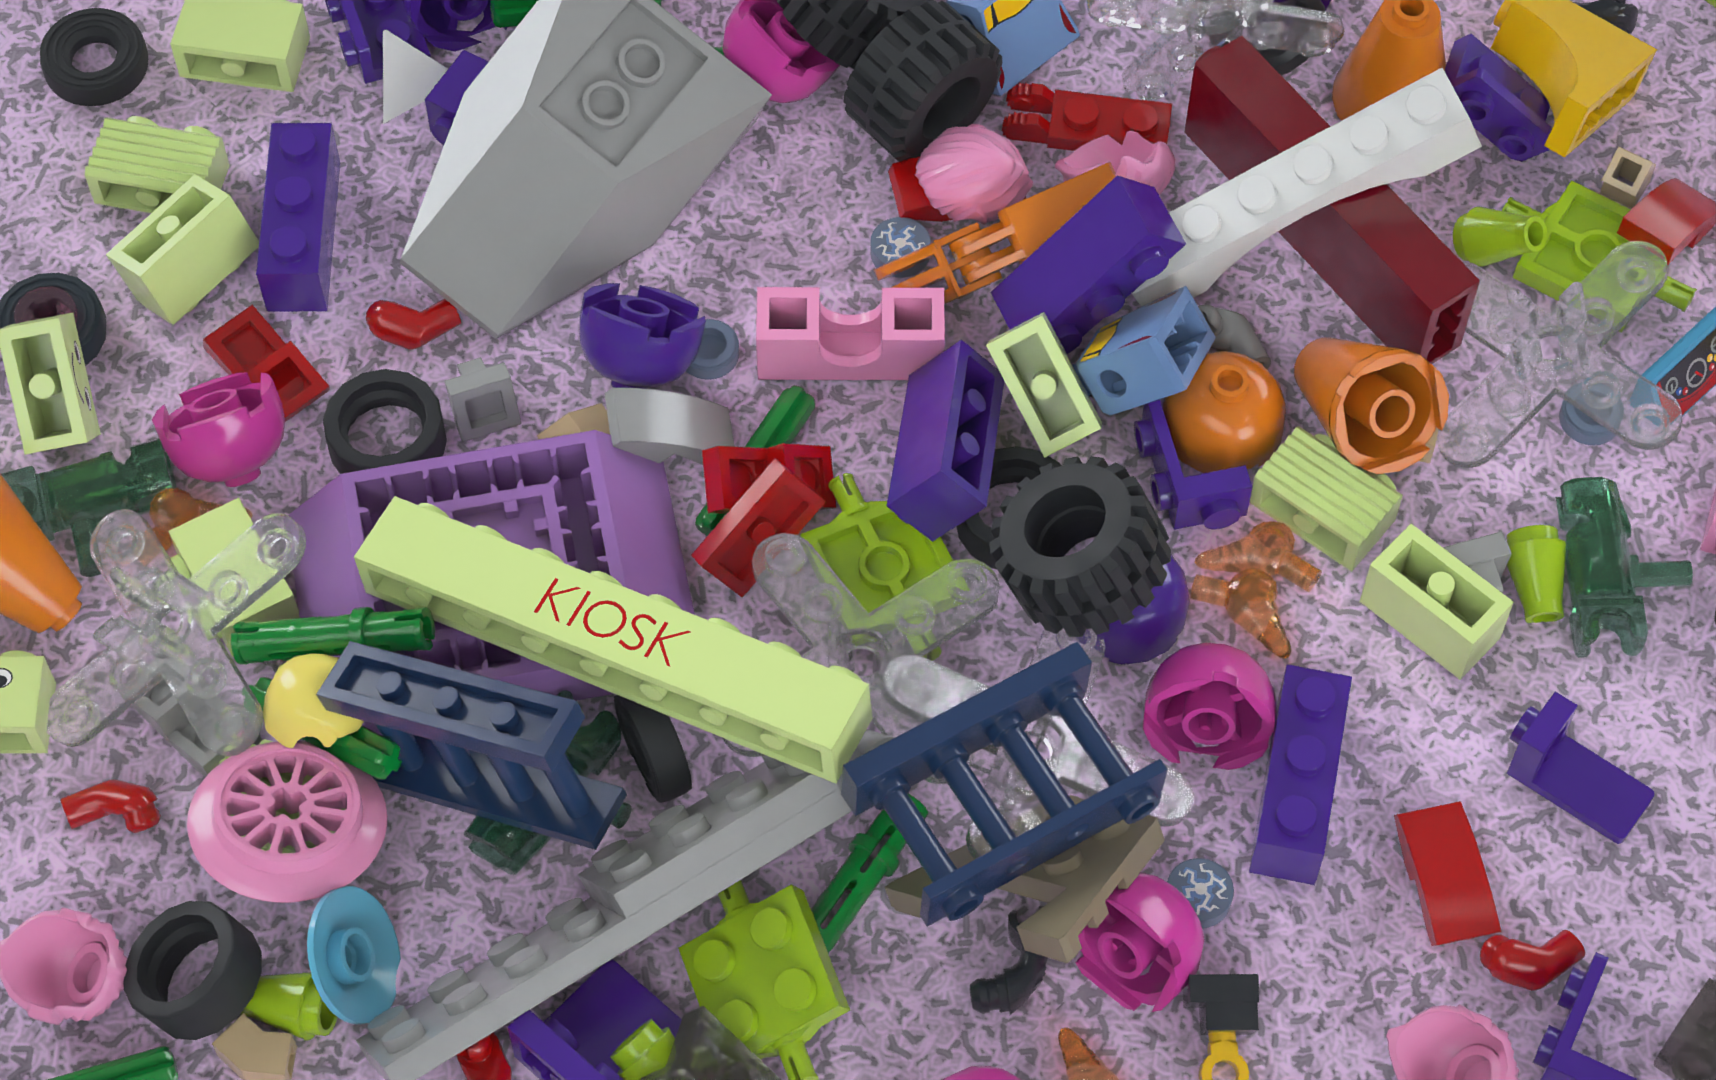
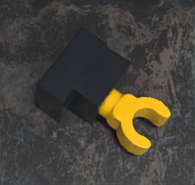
[1183,974,1259,1080]

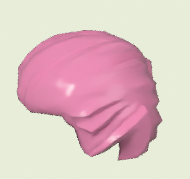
[915,124,1033,225]
[1055,131,1175,195]
[0,907,127,1025]
[1386,1004,1519,1080]

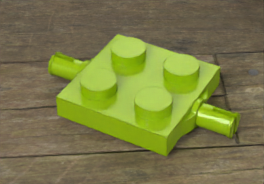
[1502,180,1697,333]
[800,473,969,664]
[678,880,851,1080]

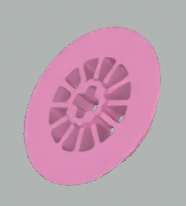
[187,741,387,903]

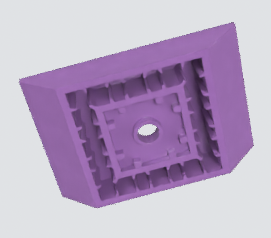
[286,430,695,735]

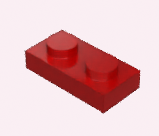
[691,458,826,598]

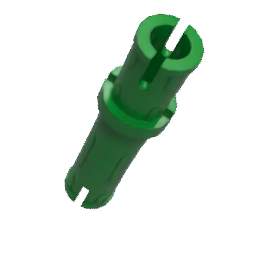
[231,607,435,665]
[811,793,928,954]

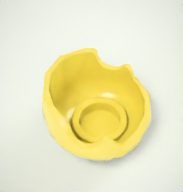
[263,653,364,748]

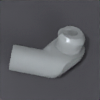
[1198,304,1271,369]

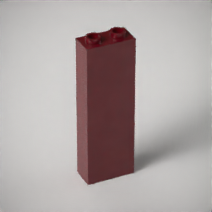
[1184,35,1481,364]

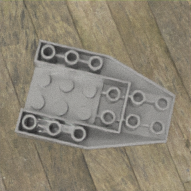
[399,0,772,339]

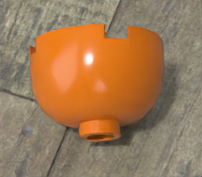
[1162,351,1286,473]

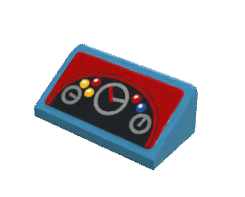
[1630,307,1716,433]

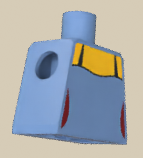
[946,0,1080,96]
[1072,286,1216,416]

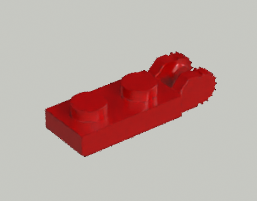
[1001,82,1172,151]

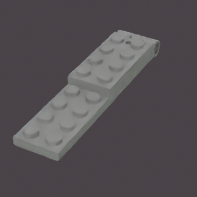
[356,729,895,1080]

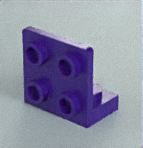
[507,959,707,1080]

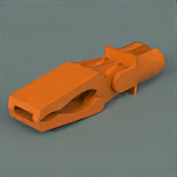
[873,162,1116,304]

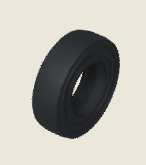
[40,8,148,106]
[614,695,692,803]

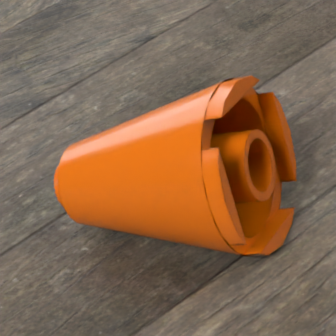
[1332,0,1446,121]
[1294,337,1449,474]
[0,473,82,633]

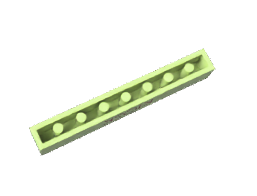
[354,496,873,784]

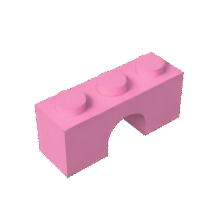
[756,287,945,380]

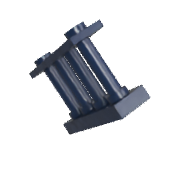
[316,641,627,850]
[841,641,1168,927]

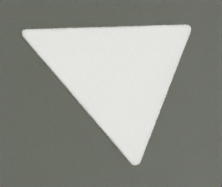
[383,30,448,124]

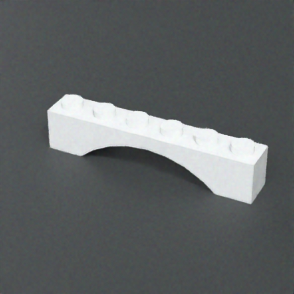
[1132,68,1482,307]

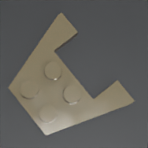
[884,795,1165,963]

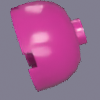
[722,0,840,103]
[152,372,285,487]
[1143,643,1276,770]
[1075,872,1205,1012]

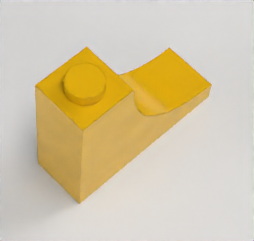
[1490,0,1657,158]

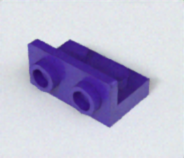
[325,0,431,84]
[1445,33,1552,162]

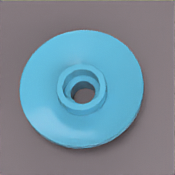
[307,886,401,1025]

